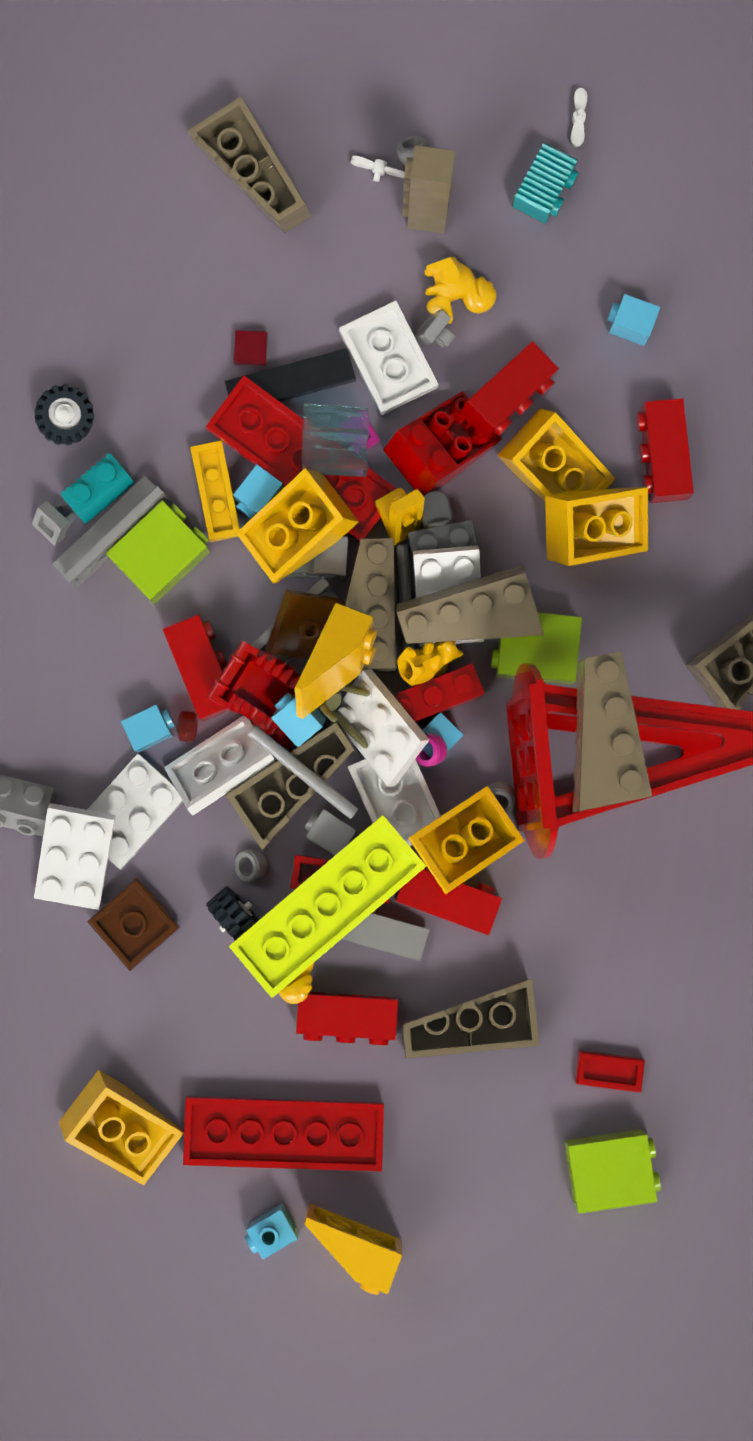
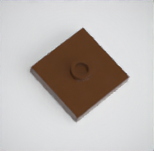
[266,589,346,659]
[87,878,180,971]

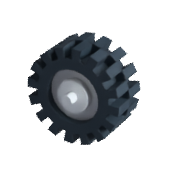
[35,384,94,446]
[206,886,260,940]

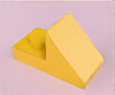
[375,488,425,546]

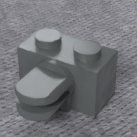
[407,491,477,571]

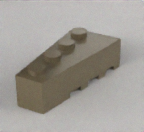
[187,97,311,233]
[402,145,455,234]
[345,538,396,673]
[396,565,544,644]
[686,613,753,710]
[573,651,652,812]
[225,722,354,850]
[402,979,540,1059]

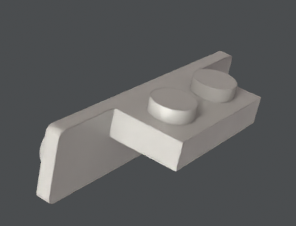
[0,774,55,836]

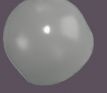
[396,136,428,166]
[488,781,516,814]
[235,849,268,883]

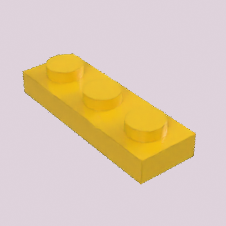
[190,441,240,543]

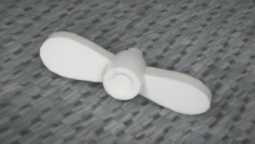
[570,88,588,148]
[350,156,405,182]

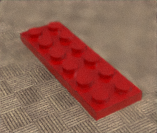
[205,376,397,543]
[183,1096,384,1172]

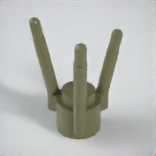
[319,684,370,748]

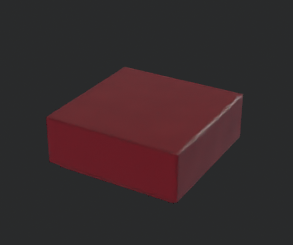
[234,330,268,366]

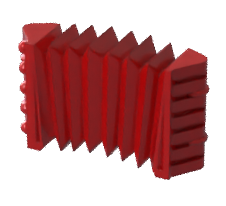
[206,640,301,750]

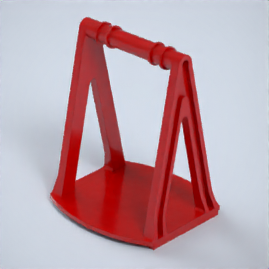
[505,663,753,859]

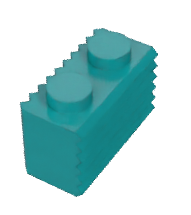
[513,142,579,224]
[61,453,135,524]

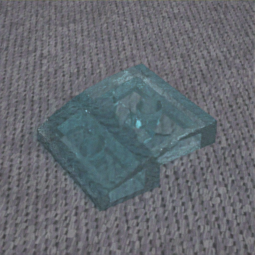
[302,404,369,477]

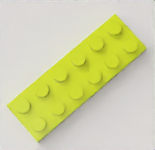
[229,815,426,998]

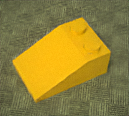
[497,408,616,502]
[236,468,359,584]
[545,487,648,566]
[295,603,377,719]
[408,786,525,894]
[59,1070,184,1185]
[304,1203,402,1295]

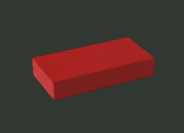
[575,1050,645,1093]

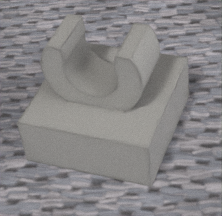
[414,310,455,348]
[32,501,75,546]

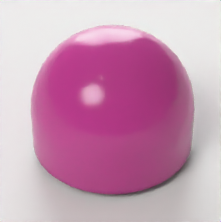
[416,733,447,767]

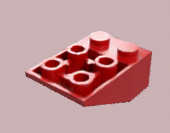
[383,391,502,496]

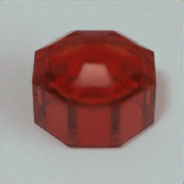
[176,711,198,742]

